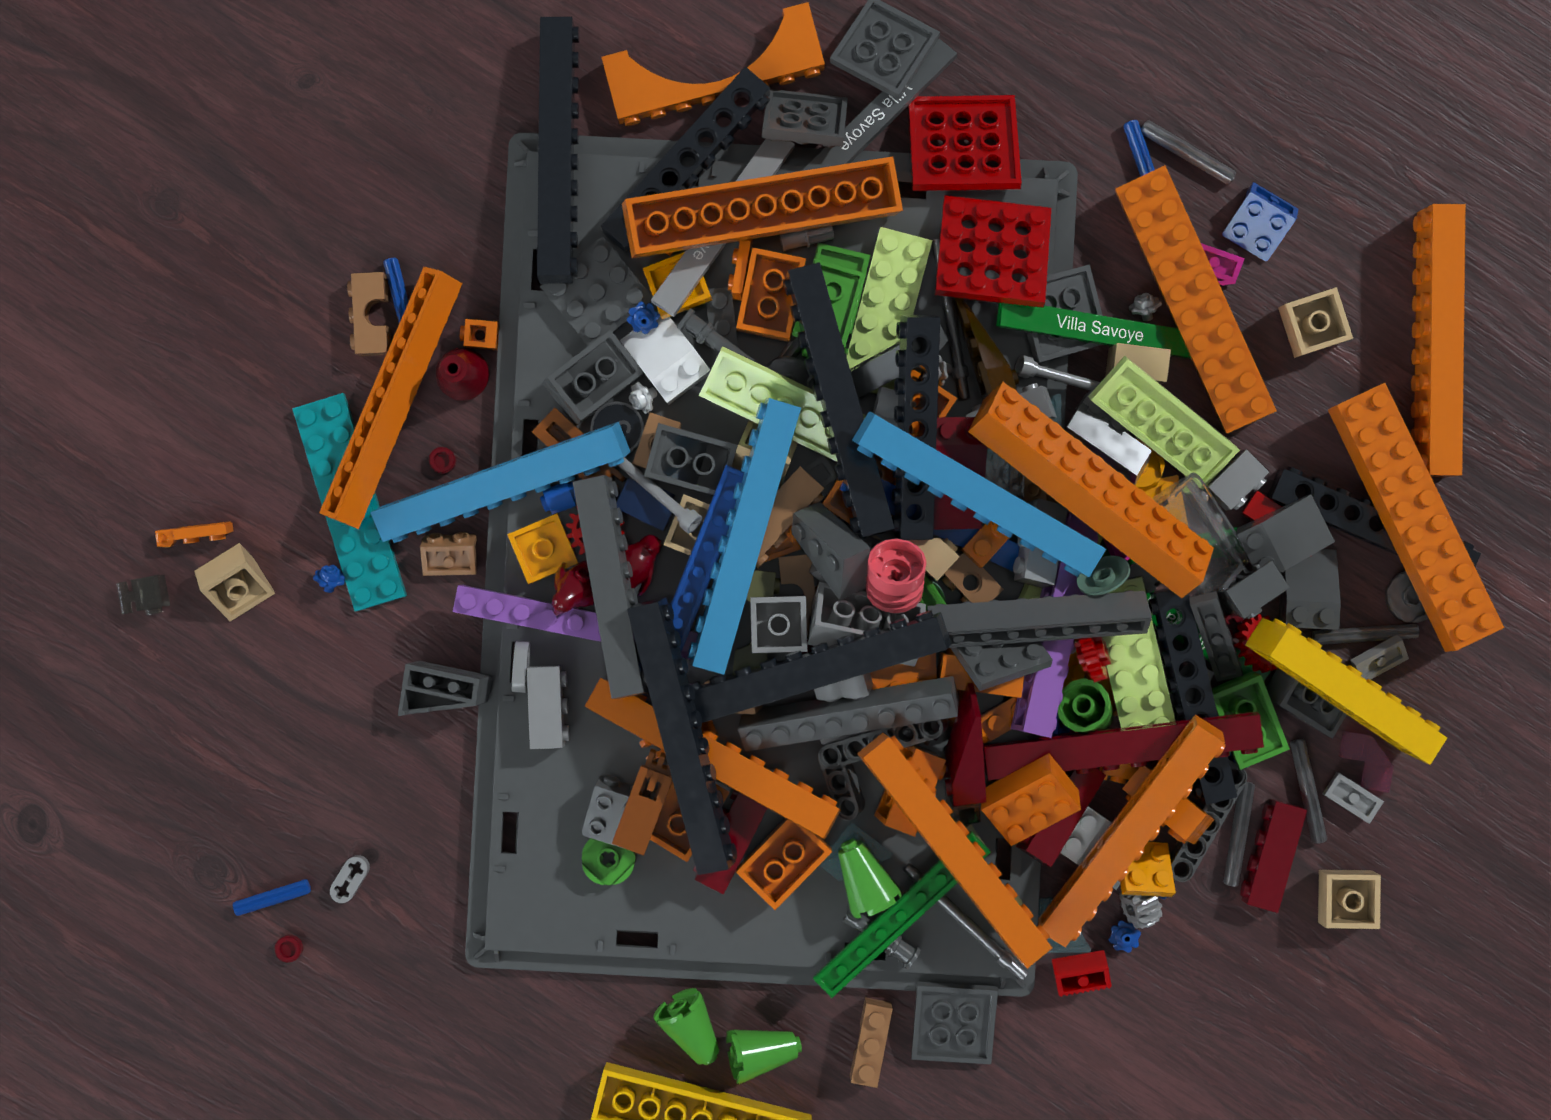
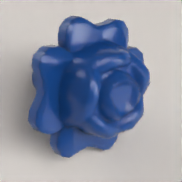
[627,301,660,334]
[313,565,346,593]
[1109,920,1141,953]

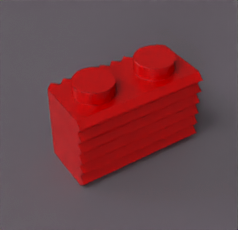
[1052,950,1112,997]

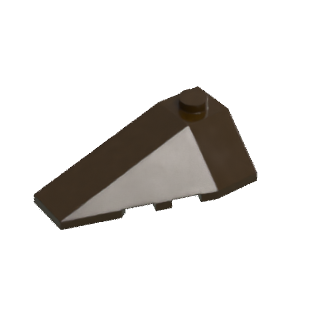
[953,297,1019,400]

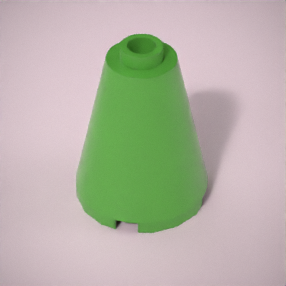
[1057,678,1114,733]
[838,838,902,919]
[653,988,719,1065]
[726,1029,802,1084]

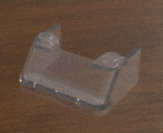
[1152,473,1249,596]

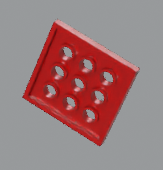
[908,95,1022,191]
[935,195,1052,308]

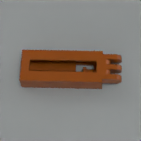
[532,407,626,487]
[612,748,672,856]

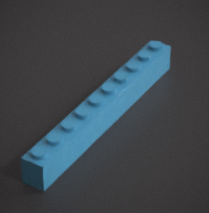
[687,398,801,675]
[852,411,1106,577]
[370,422,630,543]

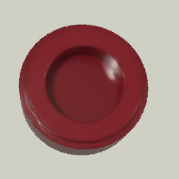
[429,447,457,474]
[275,935,303,963]

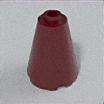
[436,348,489,400]

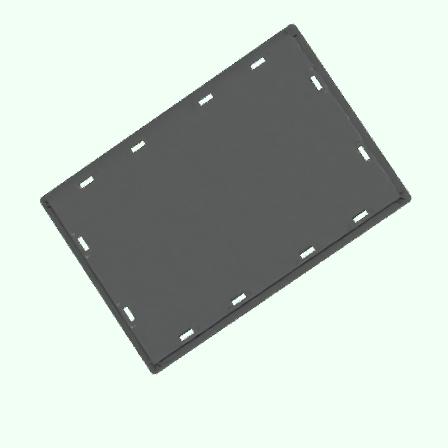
[465,133,1078,997]

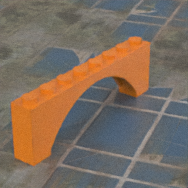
[602,2,825,126]

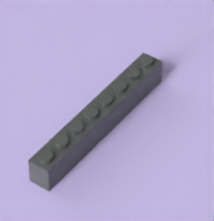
[573,475,649,699]
[927,590,1152,648]
[738,676,960,752]

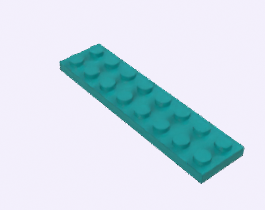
[292,393,407,612]

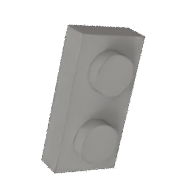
[1351,635,1409,680]
[1322,772,1384,824]

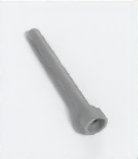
[1015,355,1100,391]
[618,457,702,534]

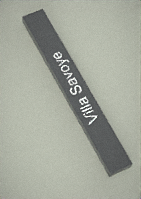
[802,39,957,171]

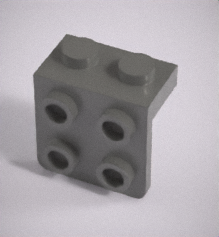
[582,775,651,848]

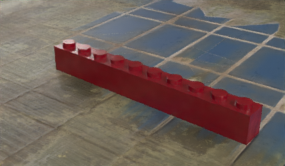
[984,711,1264,782]

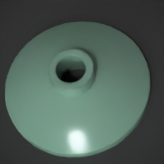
[1077,556,1130,595]

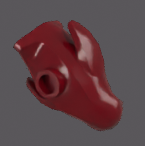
[625,535,662,596]
[552,560,594,616]

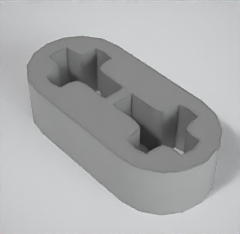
[512,641,531,693]
[330,855,370,903]

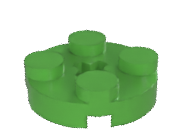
[581,838,636,885]

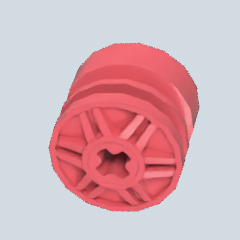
[865,539,927,614]

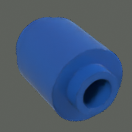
[540,481,577,515]

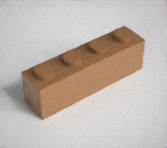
[756,466,824,569]

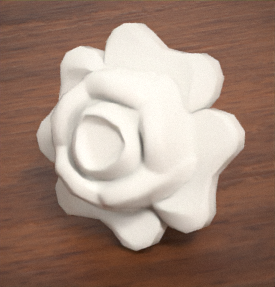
[629,382,657,414]

